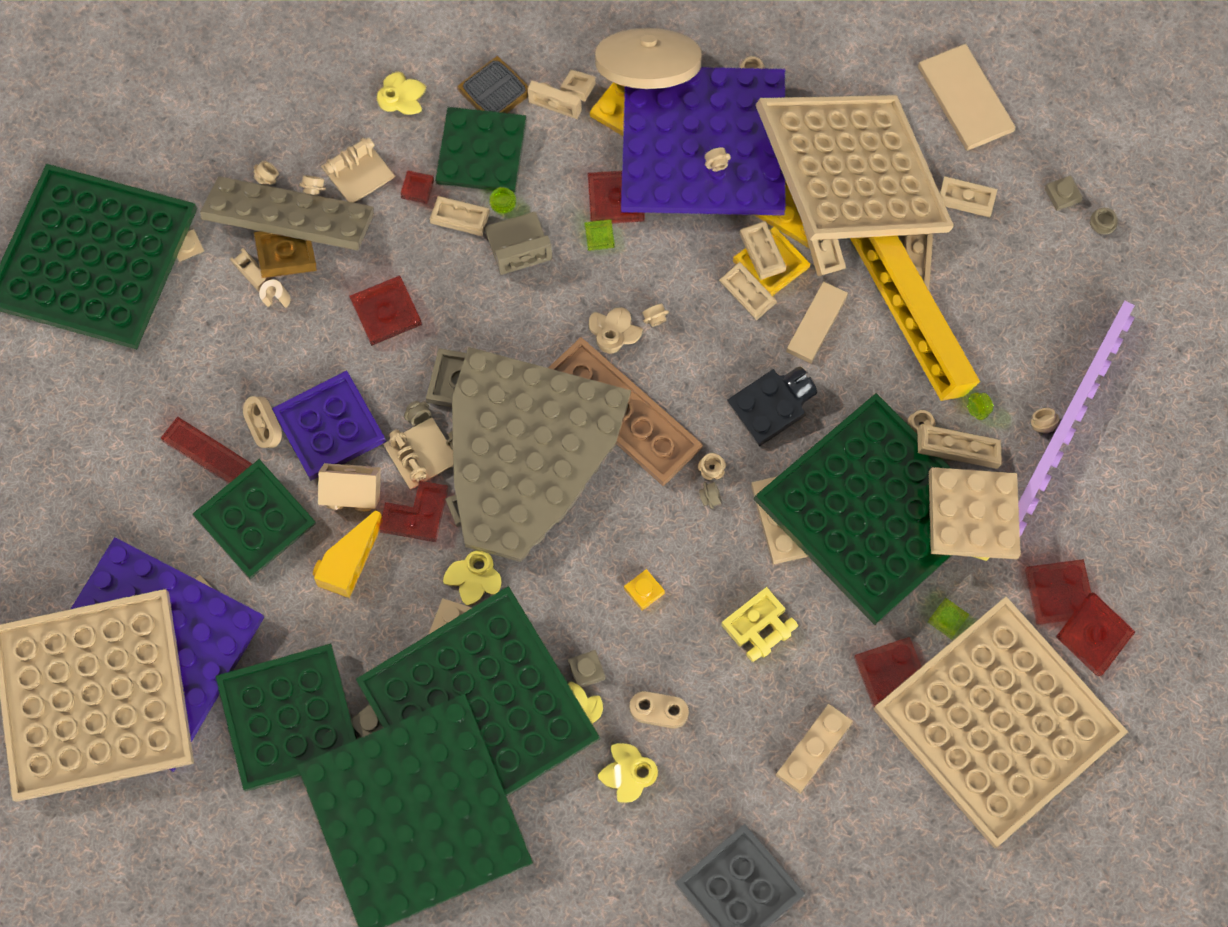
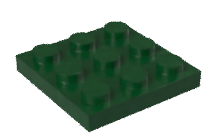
[435,107,527,193]
[192,459,316,580]

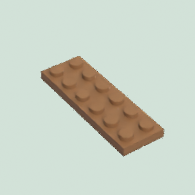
[548,337,703,486]

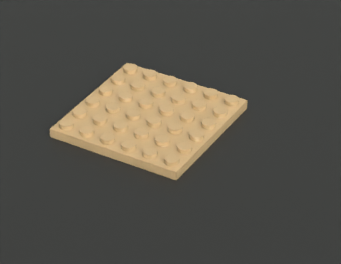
[756,95,954,240]
[0,589,194,802]
[873,597,1128,849]

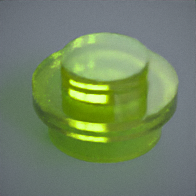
[489,187,516,214]
[967,392,993,420]

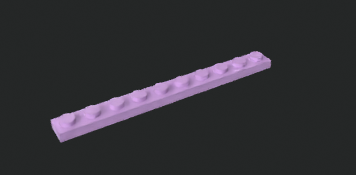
[1018,300,1135,536]

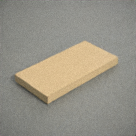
[918,44,1015,151]

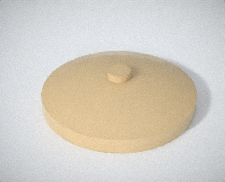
[595,28,702,89]

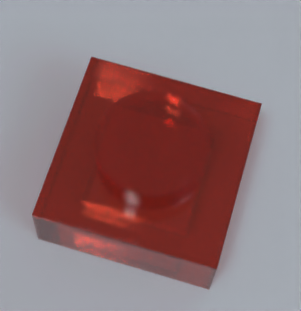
[400,170,434,204]

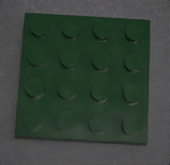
[216,643,357,792]

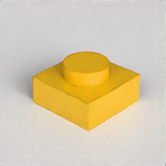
[624,569,665,611]

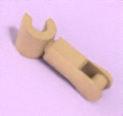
[230,248,291,308]

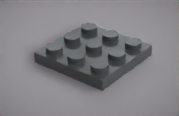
[675,824,805,927]

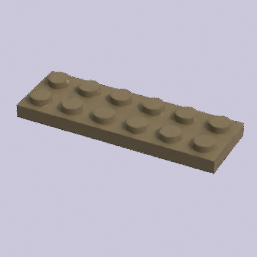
[200,176,374,250]

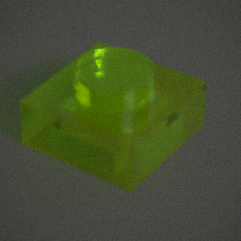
[927,597,970,640]

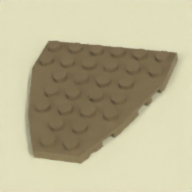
[452,347,631,562]

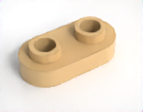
[243,396,282,448]
[630,692,689,728]

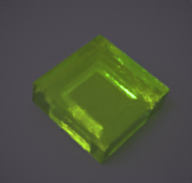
[584,220,615,251]

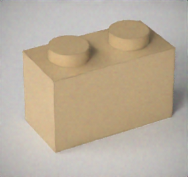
[318,463,381,511]

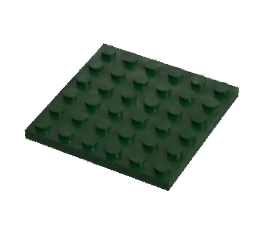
[0,164,198,350]
[753,393,953,625]
[356,586,601,797]
[297,694,534,927]

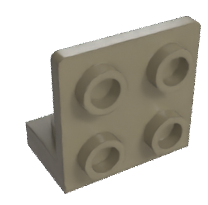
[485,212,552,275]

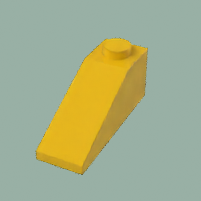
[313,511,384,598]

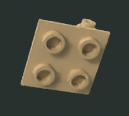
[321,138,395,203]
[383,417,453,490]

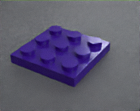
[272,370,386,481]

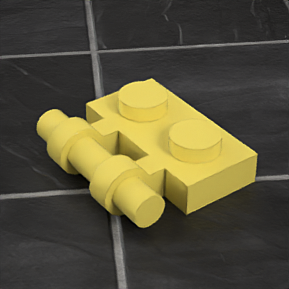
[721,587,798,662]

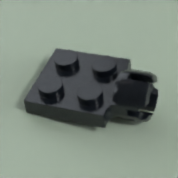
[727,366,817,446]

